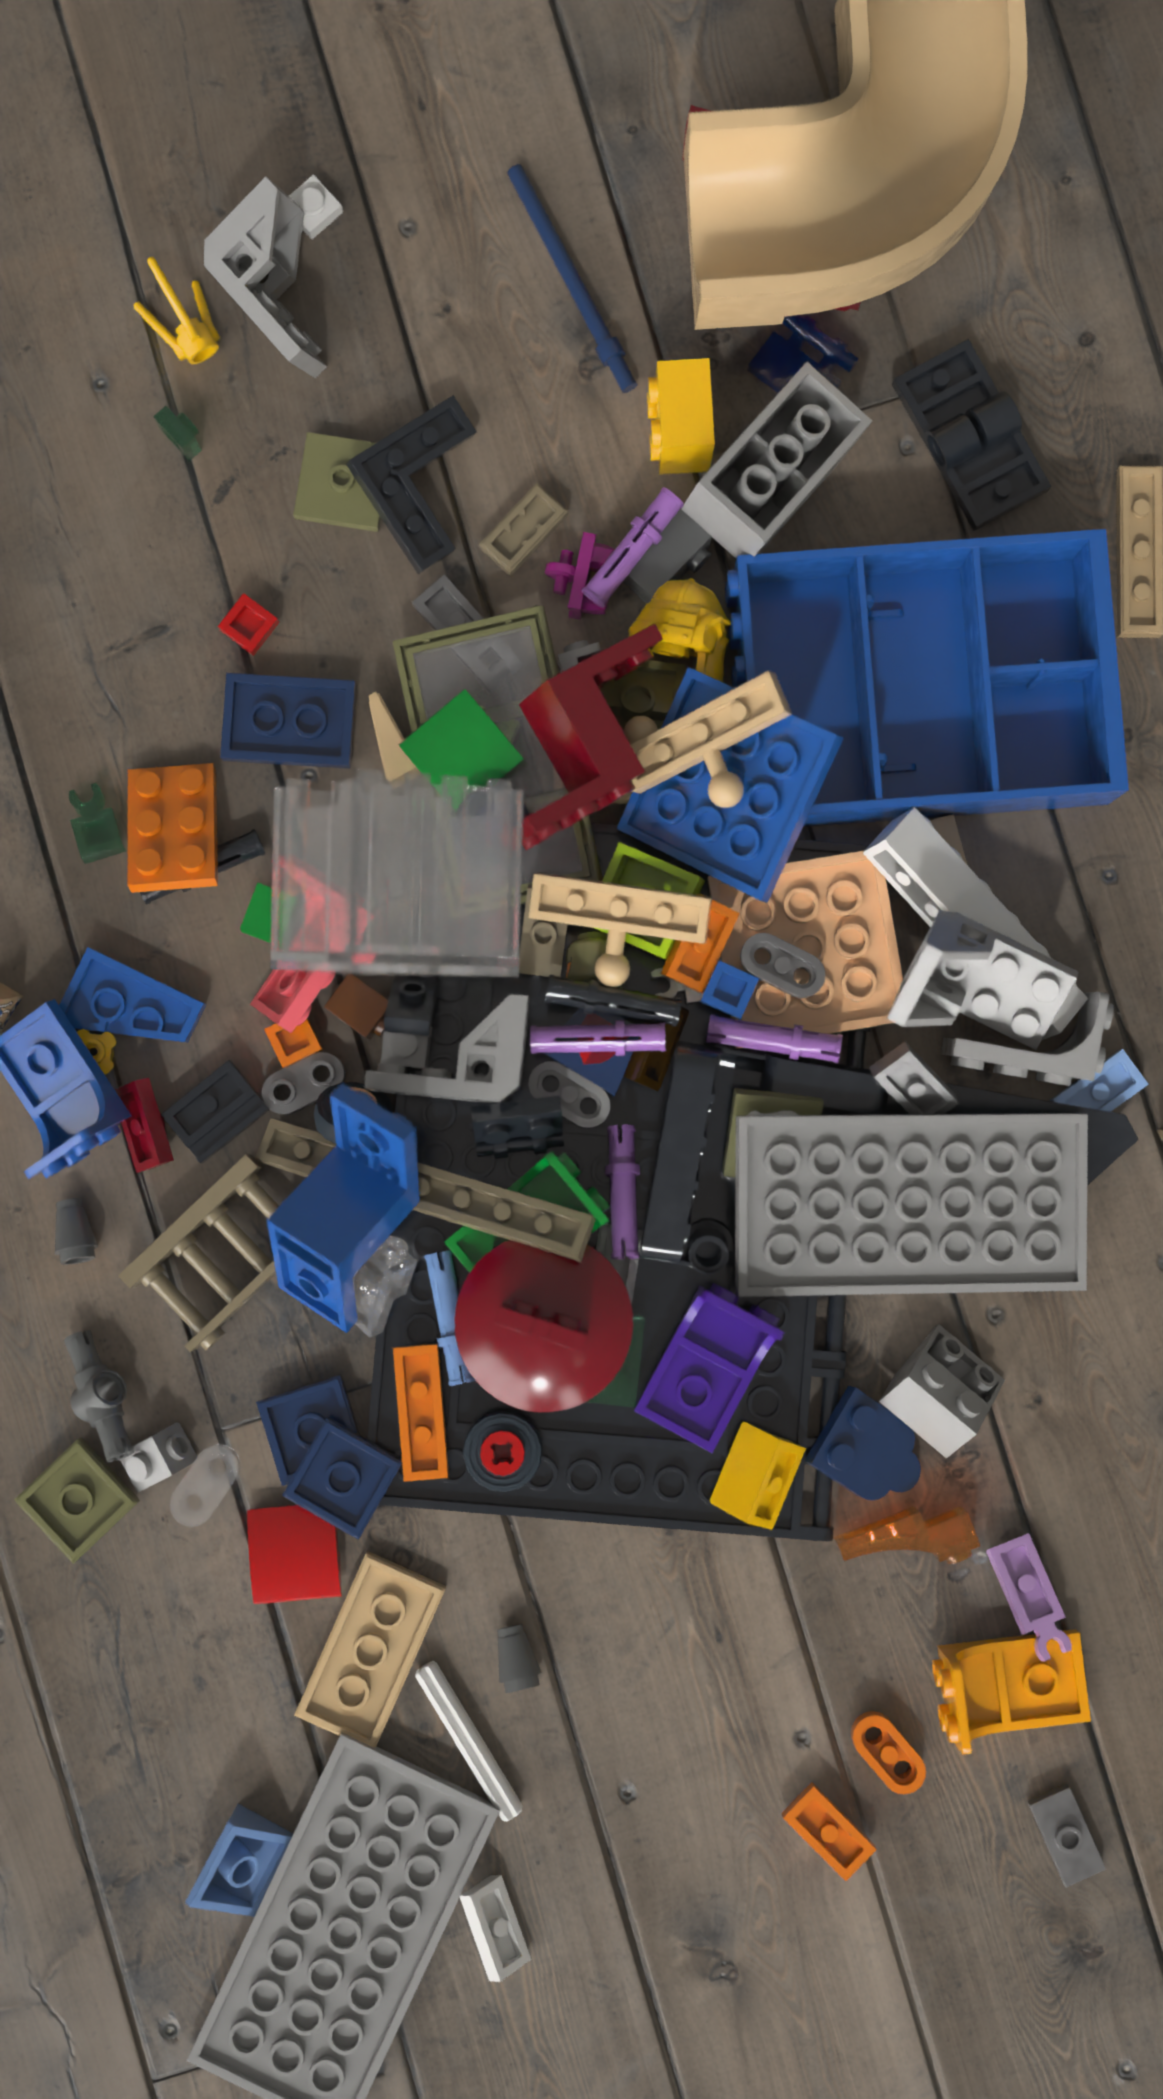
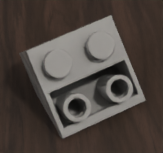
[879,1324,1005,1458]

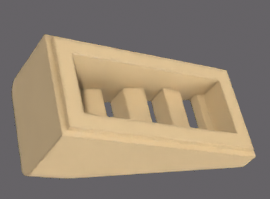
[368,692,420,789]

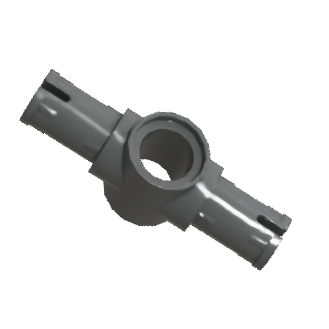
[64,1330,134,1462]

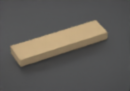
[1116,466,1163,638]

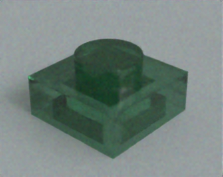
[153,406,202,461]

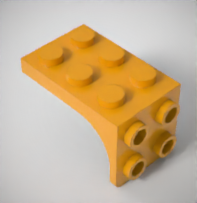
[932,1629,1091,1754]

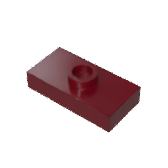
[115,1077,174,1173]

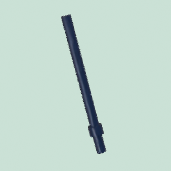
[507,164,637,393]

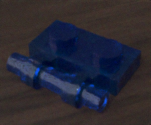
[747,315,859,393]

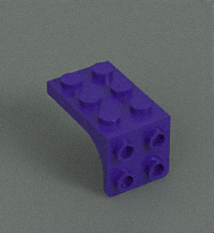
[634,1283,785,1453]

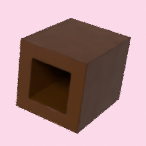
[324,972,388,1040]

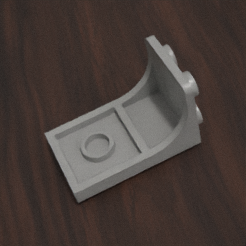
[940,992,1114,1086]

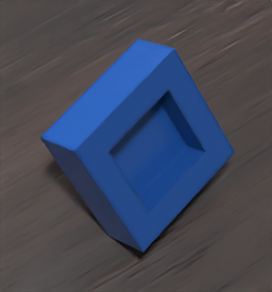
[700,960,759,1020]

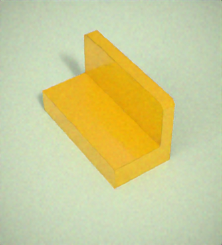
[710,1422,806,1530]

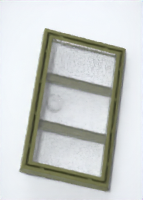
[392,605,603,920]

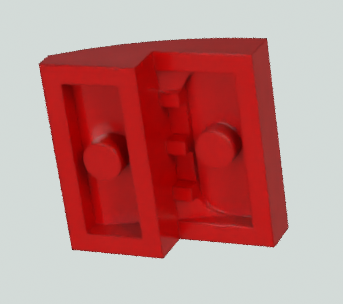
[247,1505,342,1604]

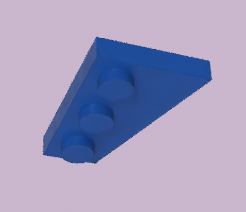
[59,947,207,1043]

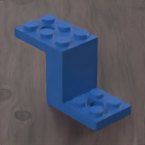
[267,1083,420,1333]

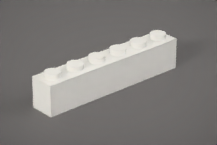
[863,807,1088,1040]

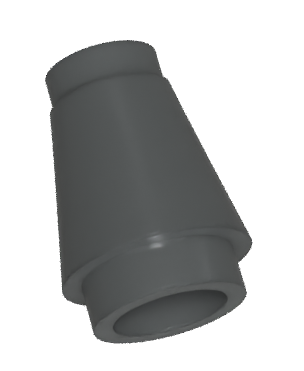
[54,1198,98,1265]
[497,1624,542,1693]

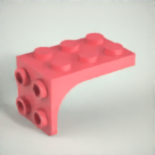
[250,854,370,1033]

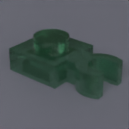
[69,783,126,864]

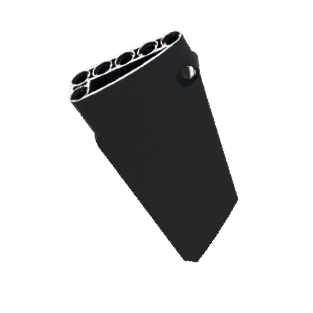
[639,1040,1139,1275]

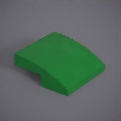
[398,688,524,812]

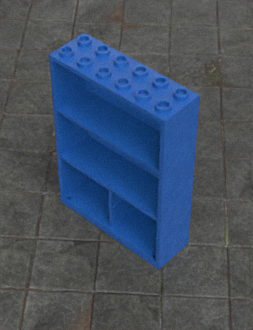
[725,529,1129,827]

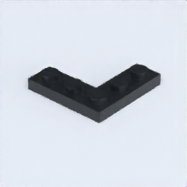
[346,395,477,575]

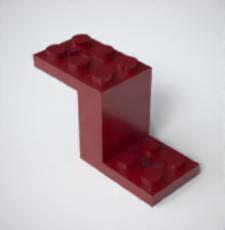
[500,623,663,851]

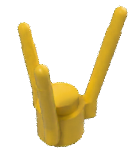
[134,257,220,364]

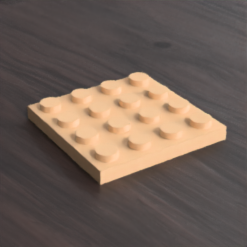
[707,850,903,1049]

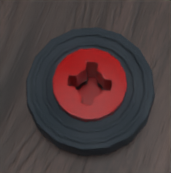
[463,1411,543,1492]

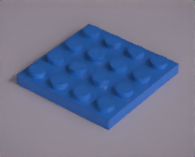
[616,667,843,903]

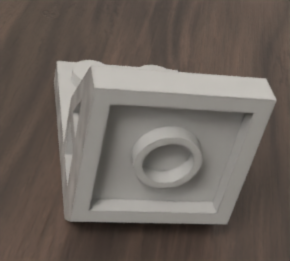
[204,176,327,378]
[887,911,1078,1050]
[364,994,530,1104]

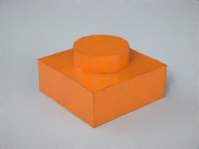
[264,1017,323,1068]

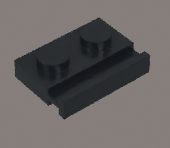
[161,1060,270,1164]

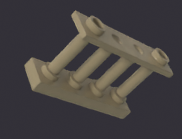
[118,1154,279,1352]

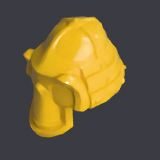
[628,578,731,683]

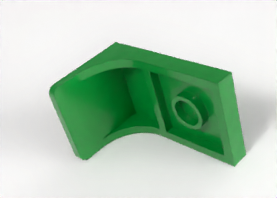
[444,1151,610,1273]

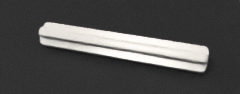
[415,1661,522,1822]

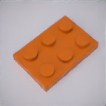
[127,763,218,893]

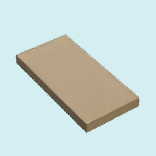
[294,1551,446,1748]

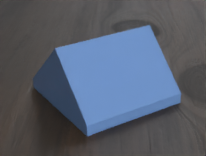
[185,1804,293,1917]

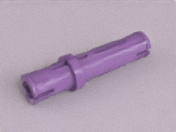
[581,487,684,608]
[706,1014,842,1063]
[530,1020,666,1056]
[605,1125,640,1260]

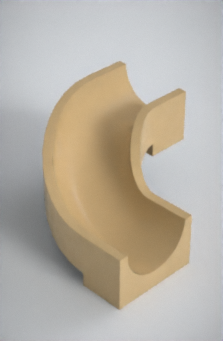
[683,0,1027,330]

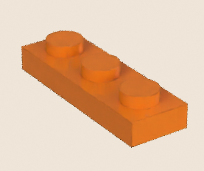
[393,1343,449,1482]

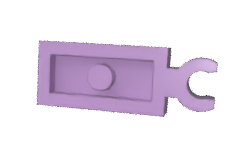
[986,1533,1072,1661]

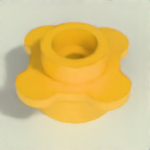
[77,1029,117,1074]

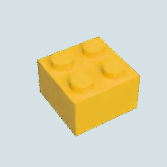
[647,358,715,475]

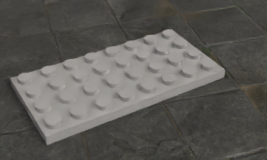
[735,1113,1088,1297]
[187,1732,500,2099]

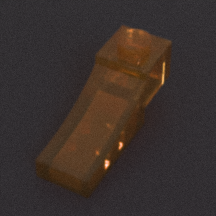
[833,1506,981,1564]

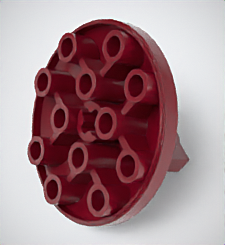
[455,1240,633,1412]

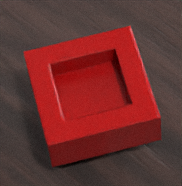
[217,593,280,656]

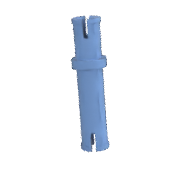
[424,1250,476,1386]

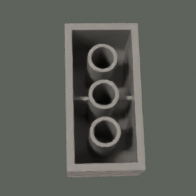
[681,362,872,558]

